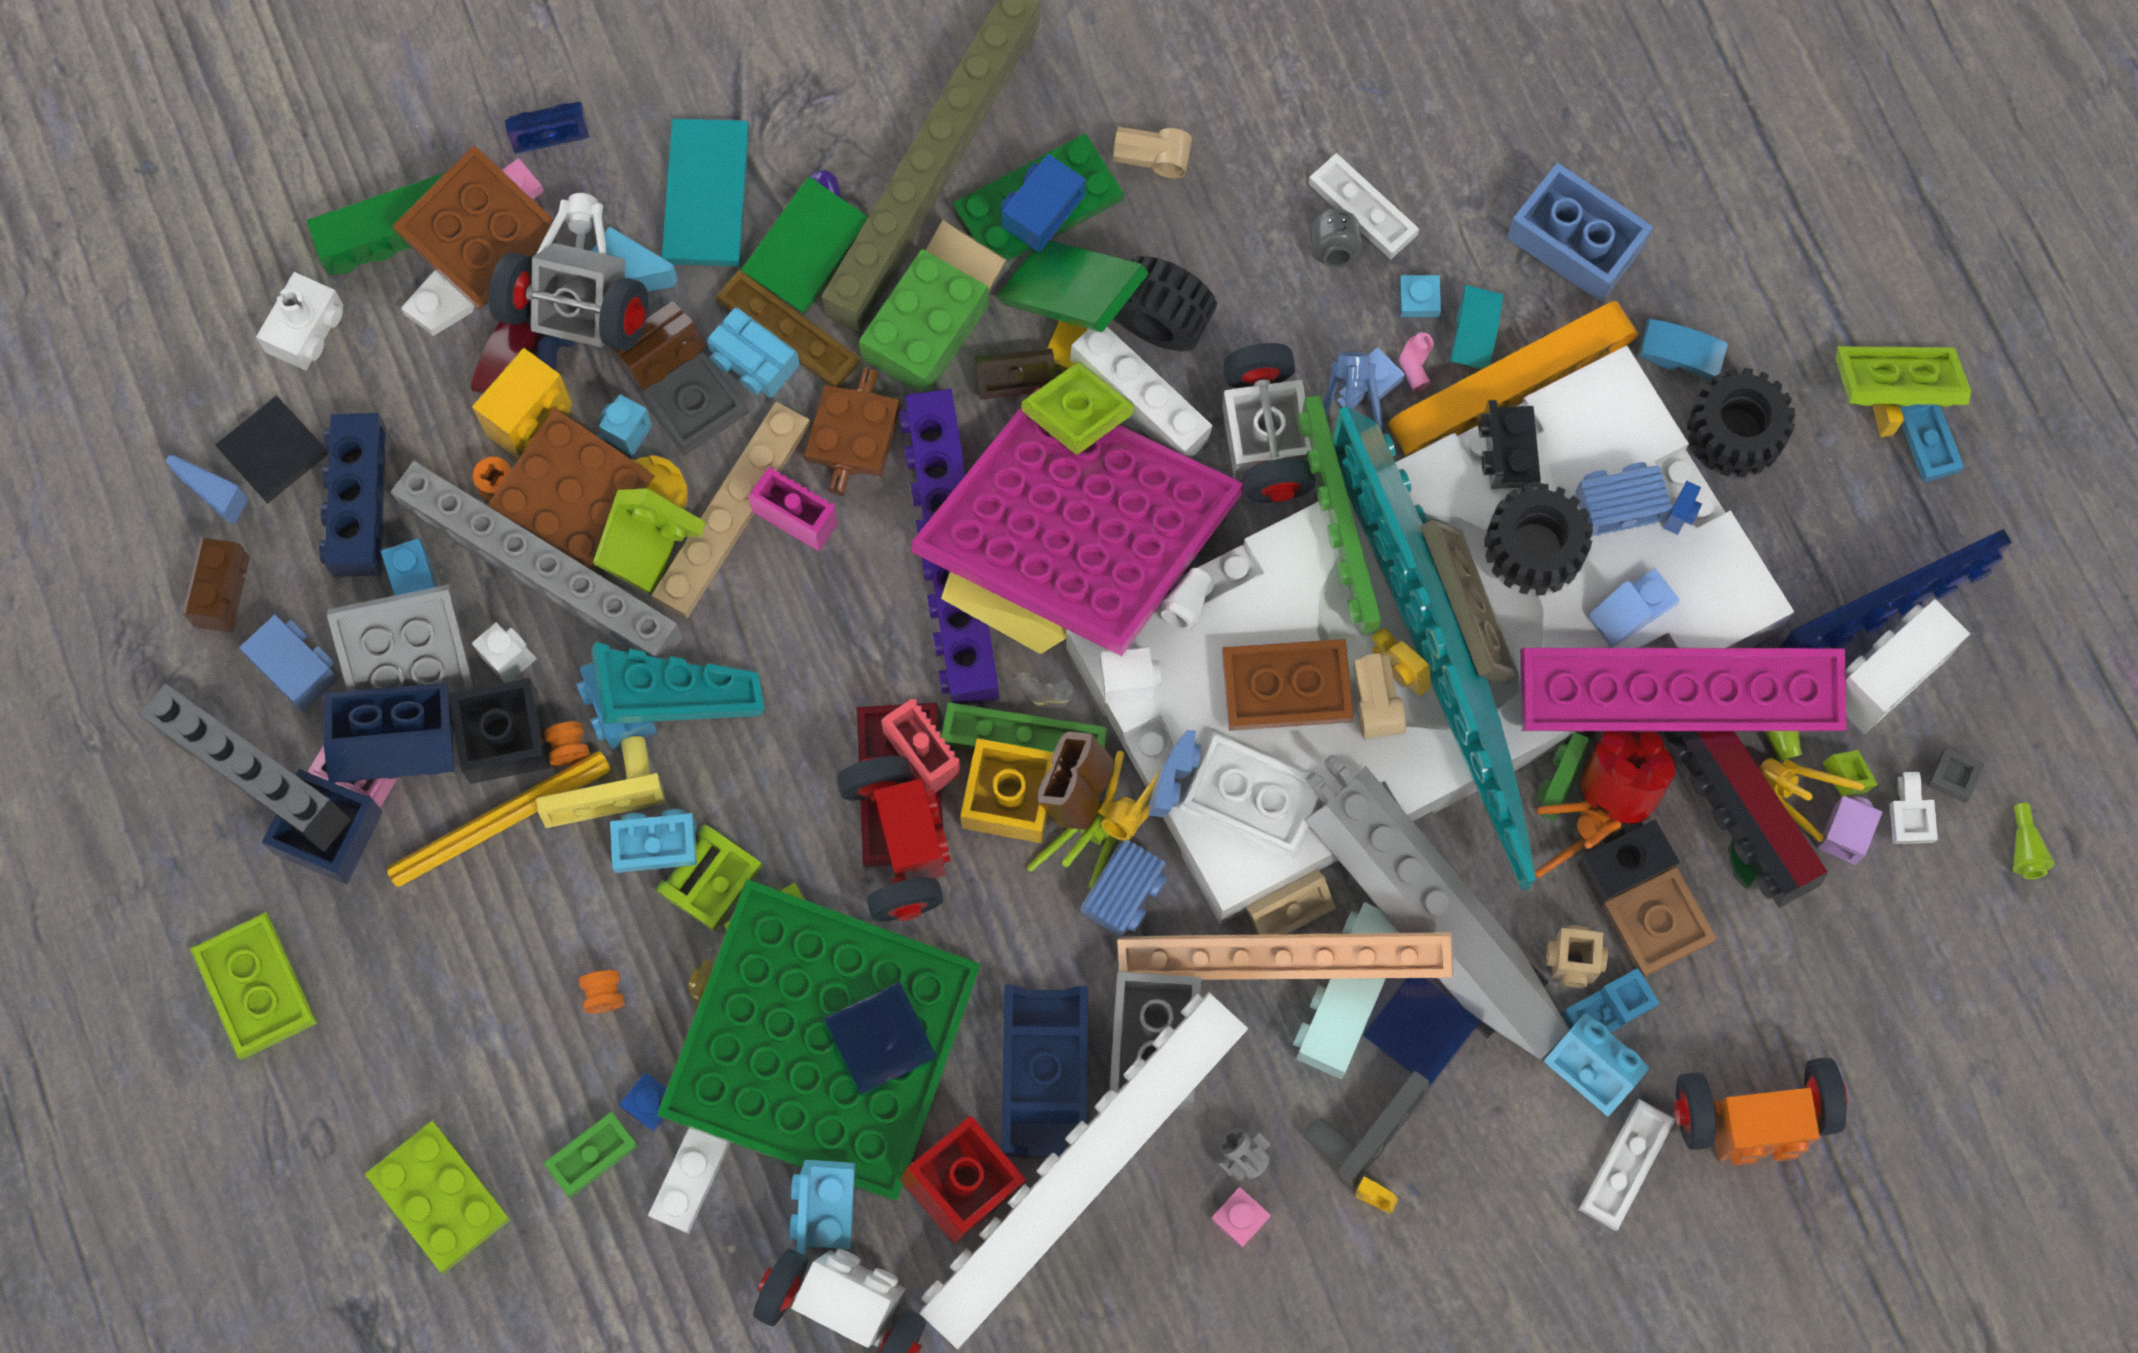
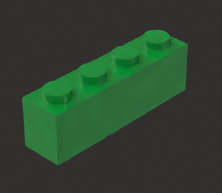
[306,172,446,276]

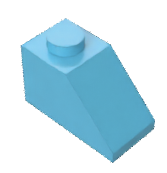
[591,226,678,292]

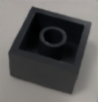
[449,678,551,784]

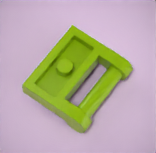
[655,824,763,932]

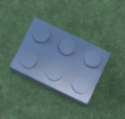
[1507,162,1653,303]

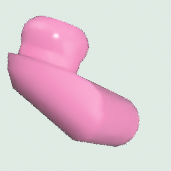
[1399,332,1434,392]

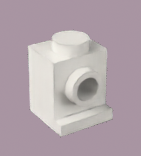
[471,622,536,683]

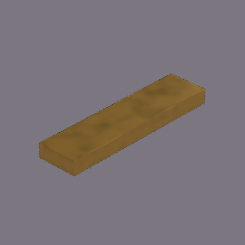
[715,269,861,388]

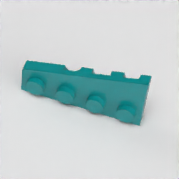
[591,642,765,724]

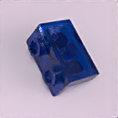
[504,102,590,154]

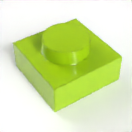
[1823,750,1878,797]

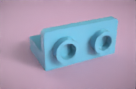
[610,809,698,873]
[1543,1013,1649,1116]
[790,1160,856,1255]

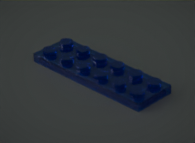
[1779,529,2012,649]

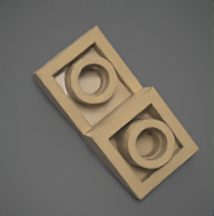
[925,220,1008,292]

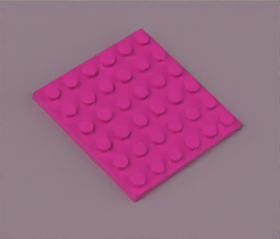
[911,387,1243,656]

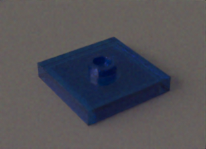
[1363,978,1481,1088]
[823,982,937,1096]

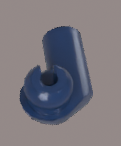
[537,334,575,371]

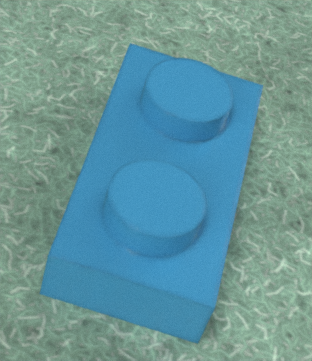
[1900,404,1964,483]

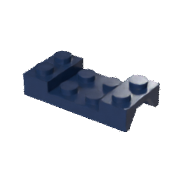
[1002,985,1088,1158]

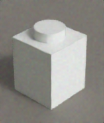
[1100,647,1162,703]

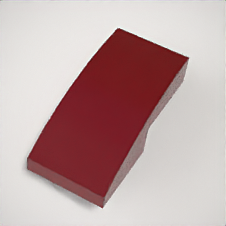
[471,322,540,394]

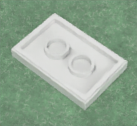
[1180,732,1328,859]

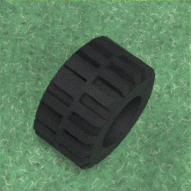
[1115,256,1217,352]
[1687,368,1795,477]
[1484,483,1593,596]

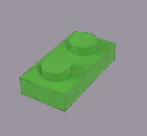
[1537,732,1589,822]
[543,1111,639,1199]

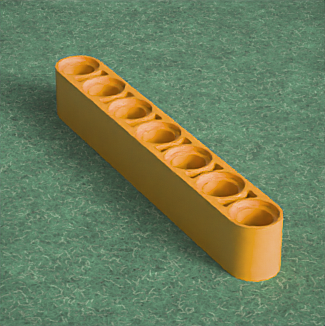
[1387,301,1638,457]

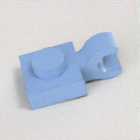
[1336,348,1405,408]

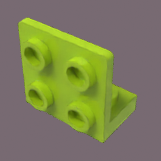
[594,488,706,594]

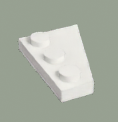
[401,270,475,336]

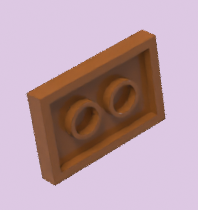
[1222,639,1354,731]

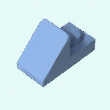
[1587,568,1680,648]

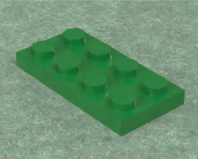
[952,133,1124,262]

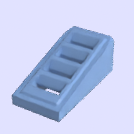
[165,455,249,525]

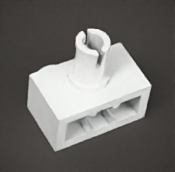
[256,272,344,370]

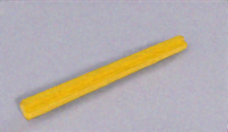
[386,751,611,887]

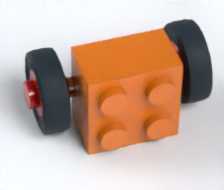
[1674,1058,1848,1166]

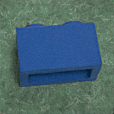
[1000,154,1086,253]

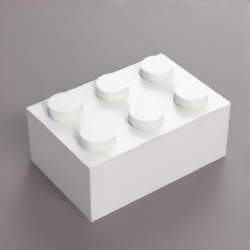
[1845,599,1970,735]

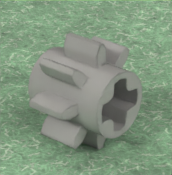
[1218,1126,1271,1181]

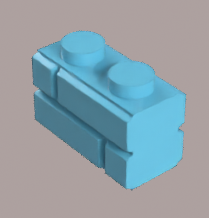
[707,308,800,398]

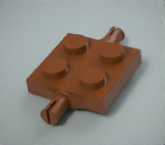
[804,367,902,496]

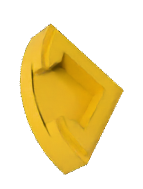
[1873,404,1904,437]
[1354,1177,1399,1214]

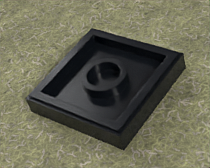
[215,395,329,504]

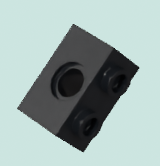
[1577,819,1680,907]

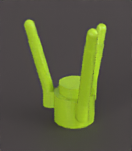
[1027,802,1118,889]

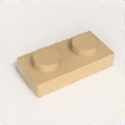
[1245,869,1336,935]

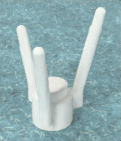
[537,193,607,255]

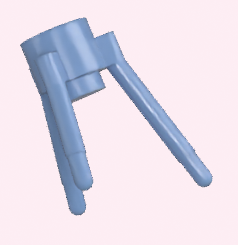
[1323,352,1384,432]

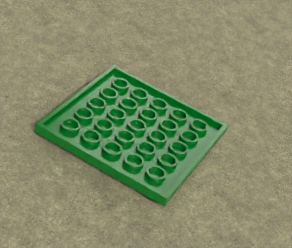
[657,879,981,1203]

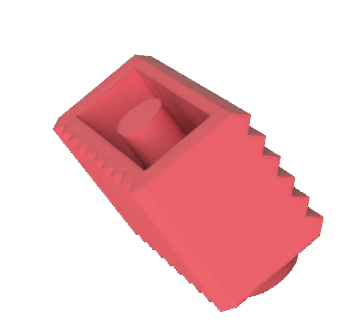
[881,699,961,793]

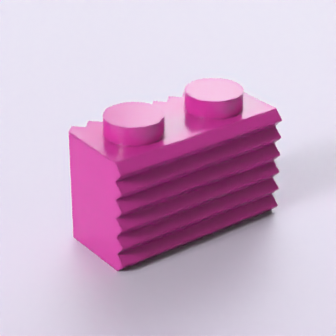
[748,467,838,551]

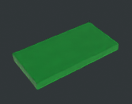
[997,241,1149,333]

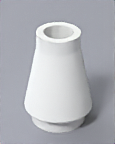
[1161,568,1212,630]

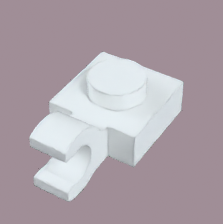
[1889,772,1938,844]

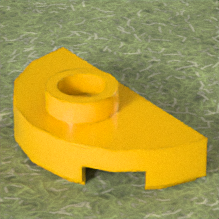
[633,455,688,510]

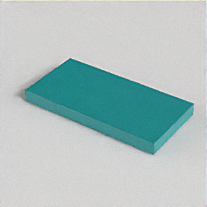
[662,119,750,267]

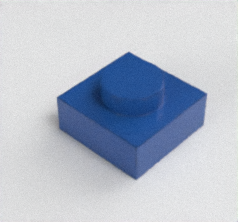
[1663,480,1702,535]
[619,1072,667,1133]

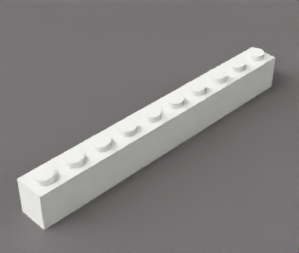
[920,992,1248,1349]

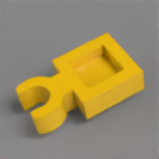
[1371,628,1432,697]

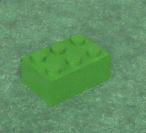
[859,249,989,393]

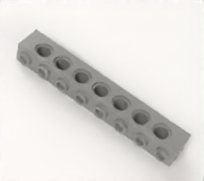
[391,461,683,660]

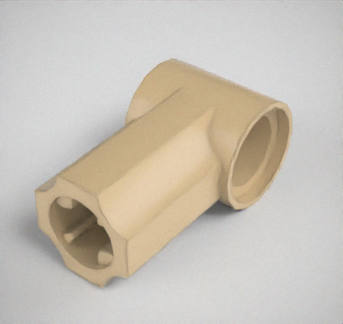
[1113,127,1192,179]
[1354,653,1406,739]

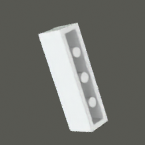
[1070,327,1213,458]

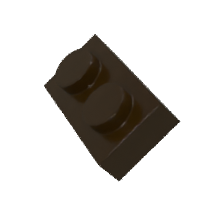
[975,348,1056,400]

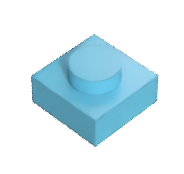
[1399,275,1441,317]

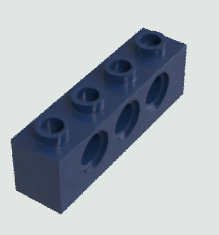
[319,413,386,577]

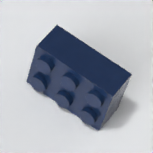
[323,683,455,783]

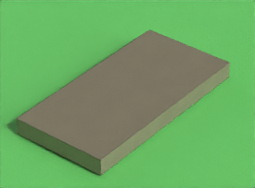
[1420,520,1519,684]

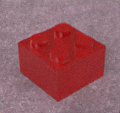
[900,1115,1026,1245]

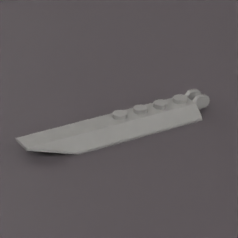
[1305,755,1569,1060]

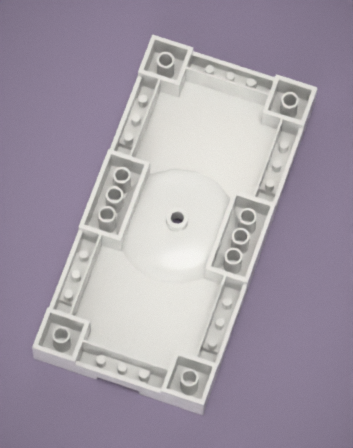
[1066,346,1794,925]

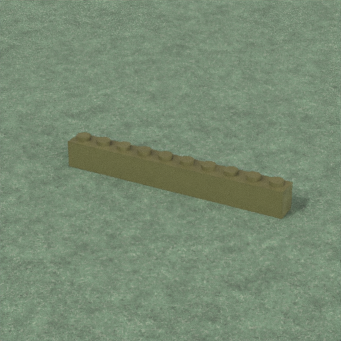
[822,0,1040,332]

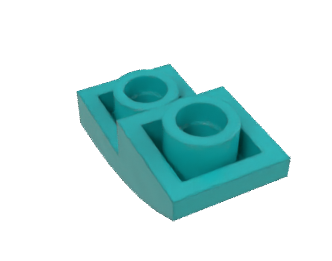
[1449,285,1503,369]

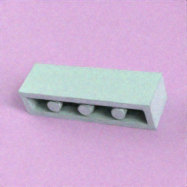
[1293,902,1399,1080]

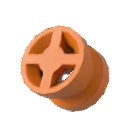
[472,457,511,502]
[543,721,590,766]
[578,970,625,1014]

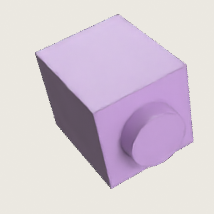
[1817,796,1882,865]

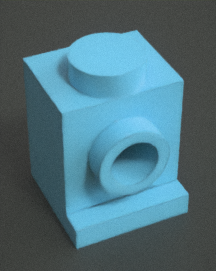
[598,394,652,458]

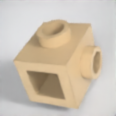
[1546,925,1608,988]

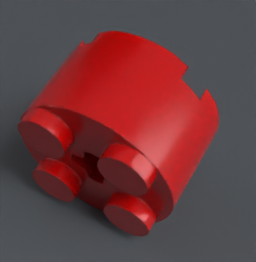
[1580,731,1675,823]

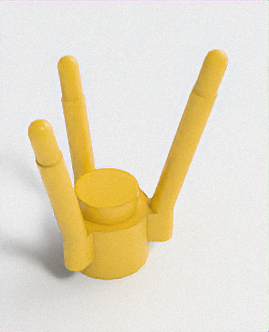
[1098,751,1161,841]
[1759,758,1865,842]

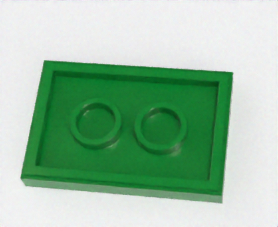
[741,176,868,315]

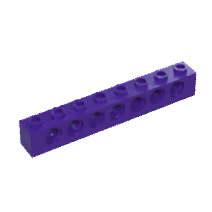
[899,389,999,705]

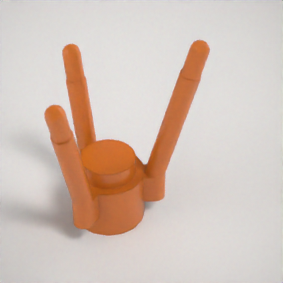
[1535,800,1621,878]

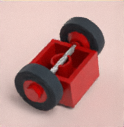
[837,756,951,921]

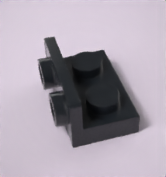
[1478,400,1541,489]

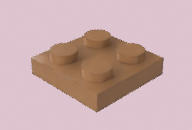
[1602,867,1717,978]

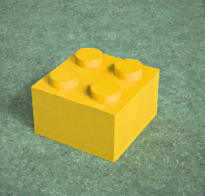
[472,348,573,460]
[960,738,1054,844]

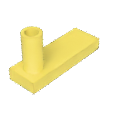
[536,736,666,828]

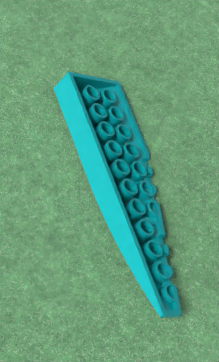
[1332,406,1536,892]

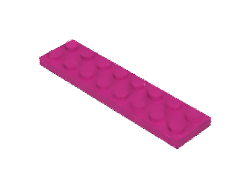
[1520,648,1847,731]

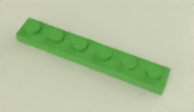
[1297,395,1381,636]

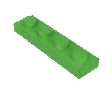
[941,702,1108,752]

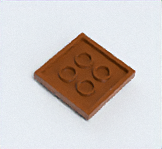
[392,145,561,311]
[487,408,655,570]

